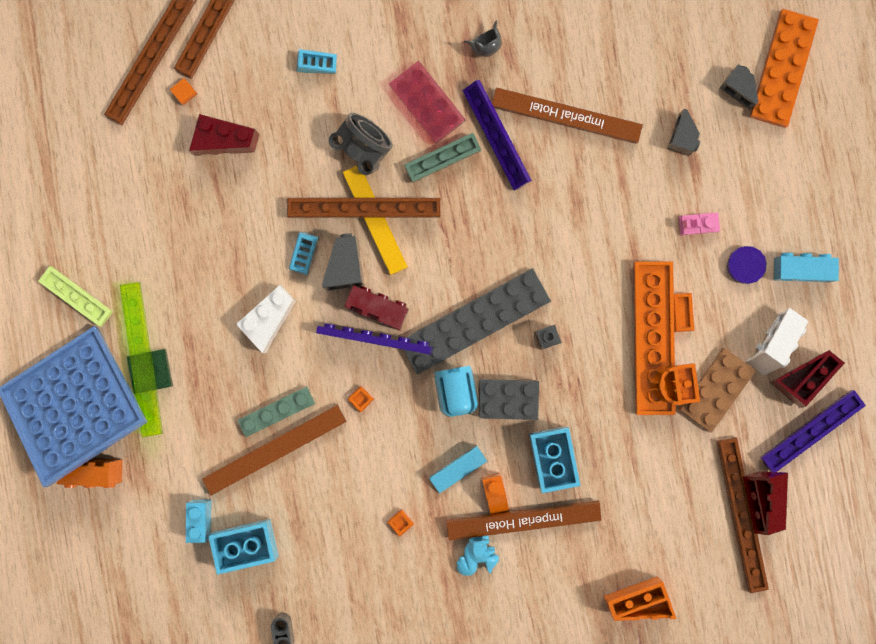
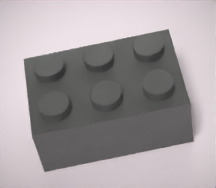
[479,379,539,420]

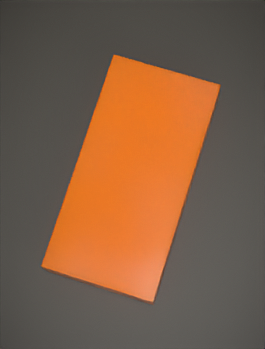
[674,293,694,332]

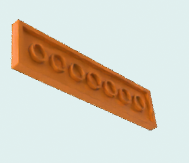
[633,261,676,415]

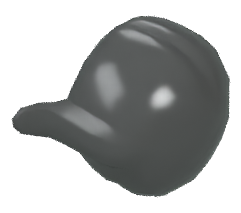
[463,20,502,57]

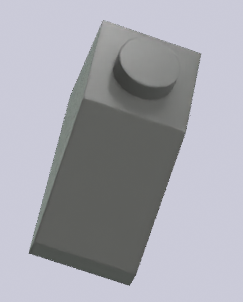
[720,64,759,110]
[667,109,700,156]

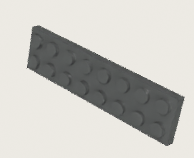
[404,268,551,375]

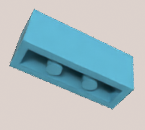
[774,253,839,282]

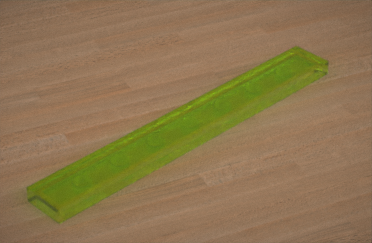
[120,282,163,437]

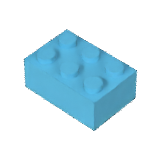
[528,426,581,493]
[209,519,279,575]

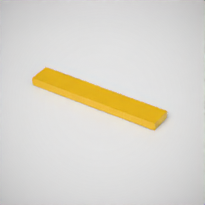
[343,166,408,275]

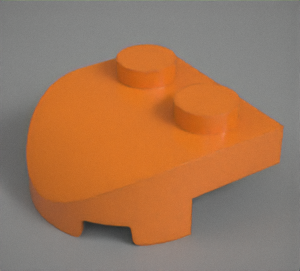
[659,363,700,405]

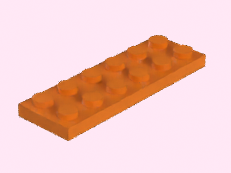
[750,9,819,128]

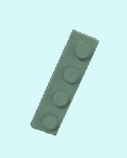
[405,133,481,183]
[237,386,316,438]

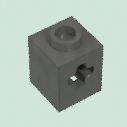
[534,325,561,350]

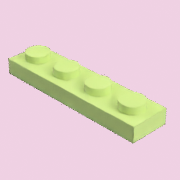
[38,266,114,327]

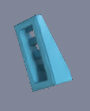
[296,49,337,74]
[289,232,319,275]

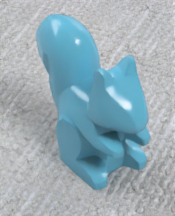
[456,536,499,576]

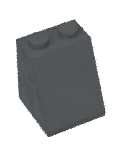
[322,233,365,291]

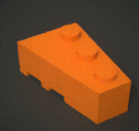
[57,459,122,488]
[603,576,677,621]

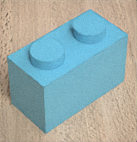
[186,500,211,543]

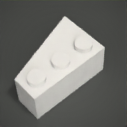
[236,285,296,353]
[745,308,808,375]

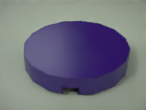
[727,246,767,284]

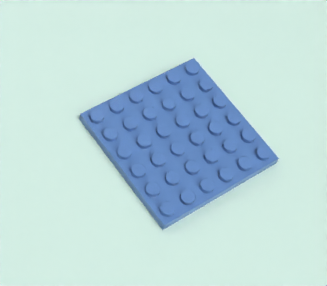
[0,326,147,487]

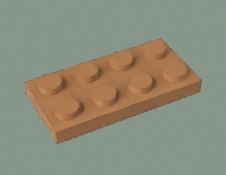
[679,348,756,433]

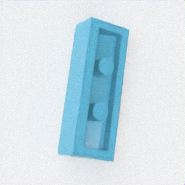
[429,445,487,493]

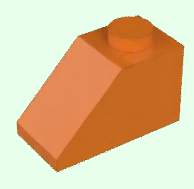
[481,473,509,514]

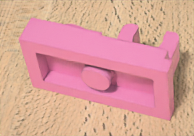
[679,213,720,236]

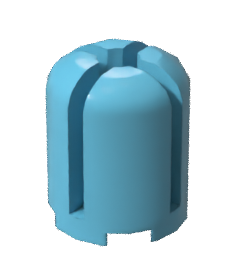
[434,366,478,417]

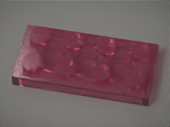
[389,61,466,144]

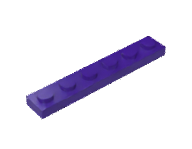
[462,80,532,191]
[316,323,433,355]
[760,390,866,472]

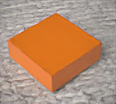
[170,78,198,105]
[347,386,374,413]
[387,509,414,537]

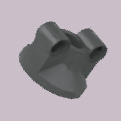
[329,113,393,175]

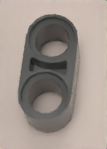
[271,613,294,644]

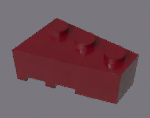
[189,114,259,156]
[344,285,409,331]
[770,350,845,408]
[743,471,788,535]

